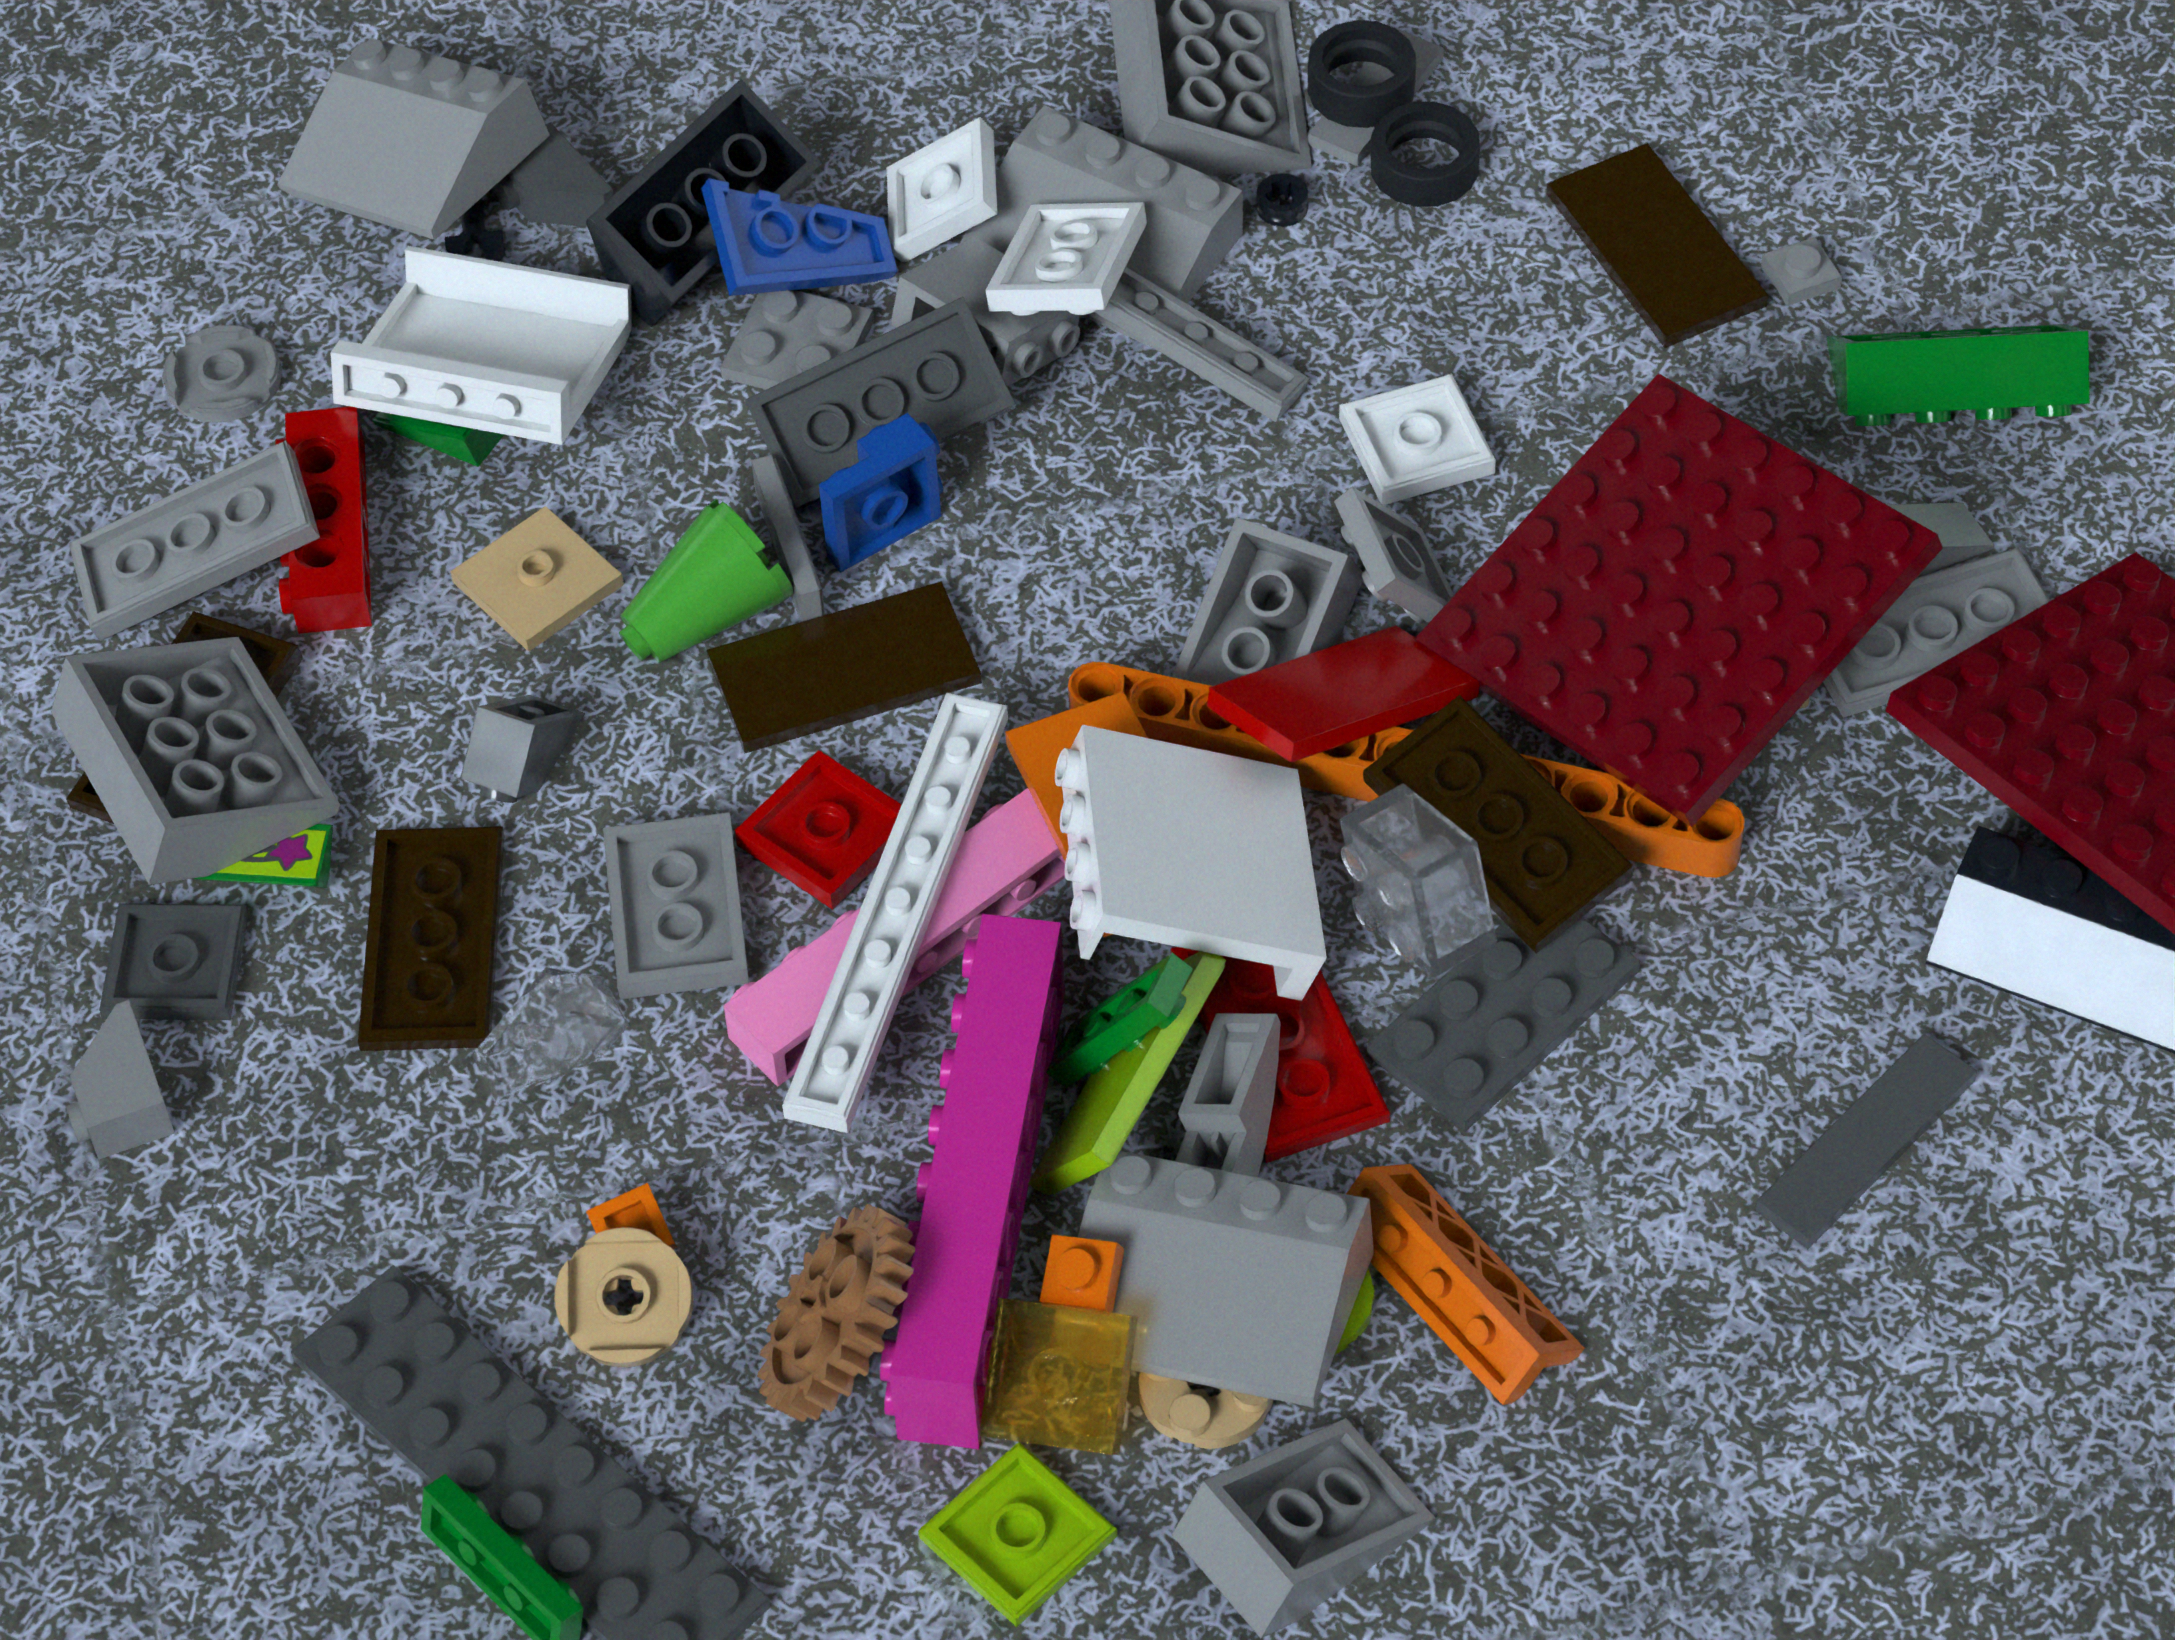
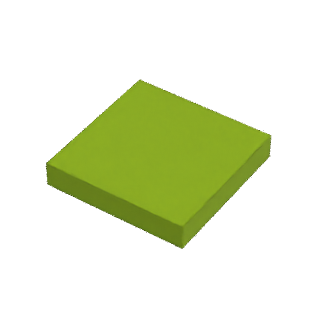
[918,1442,1117,1627]

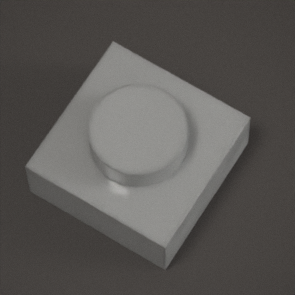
[1761,237,1842,306]

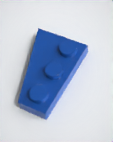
[701,178,898,296]

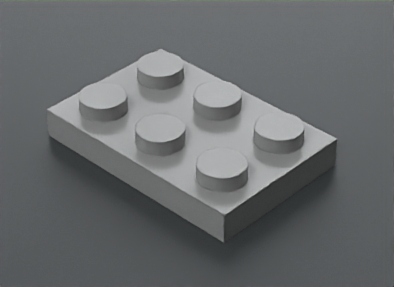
[603,812,749,1000]

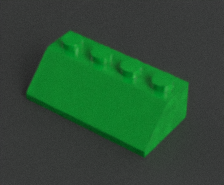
[1826,324,2090,426]

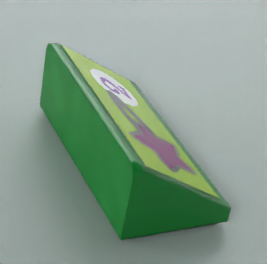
[193,824,333,888]

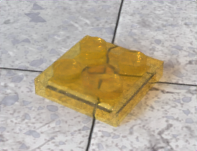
[980,1298,1138,1455]

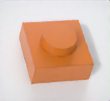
[586,1183,677,1249]
[1039,1234,1125,1316]

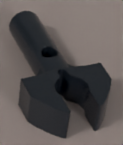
[445,198,506,262]

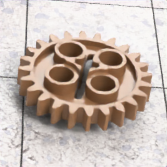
[758,1204,915,1422]

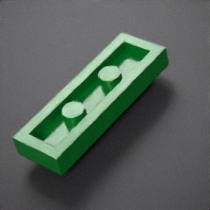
[1046,953,1193,1087]
[420,1474,583,1640]

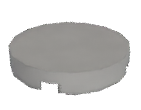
[162,325,282,422]

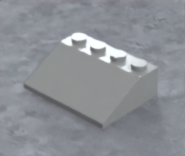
[1109,0,1312,176]
[277,38,550,240]
[960,105,1243,347]
[51,637,340,885]
[1050,1151,1374,1408]

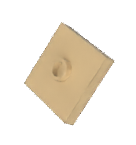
[450,506,624,652]

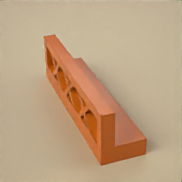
[1346,1164,1585,1405]

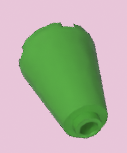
[619,499,794,663]

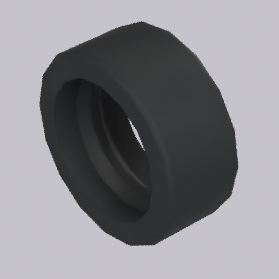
[1307,20,1416,128]
[1371,101,1480,207]

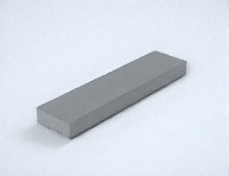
[1095,267,1310,422]

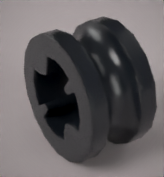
[1256,173,1308,227]

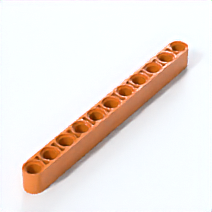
[1068,662,1745,878]

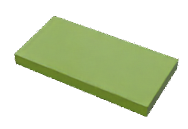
[1028,951,1226,1195]

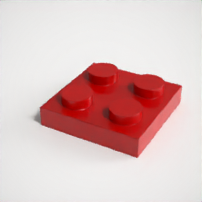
[735,750,902,910]

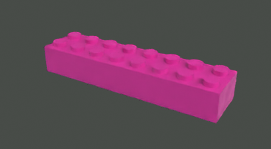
[880,914,1065,1449]

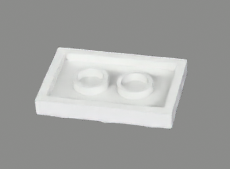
[985,202,1147,316]

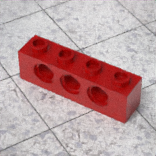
[275,406,372,634]

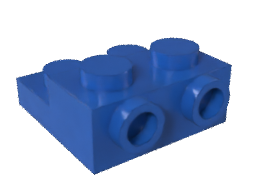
[819,413,943,573]

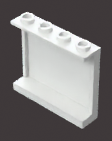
[331,246,632,445]
[1055,725,1327,1001]

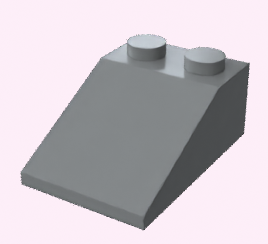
[1172,517,1363,686]
[1172,1418,1435,1638]

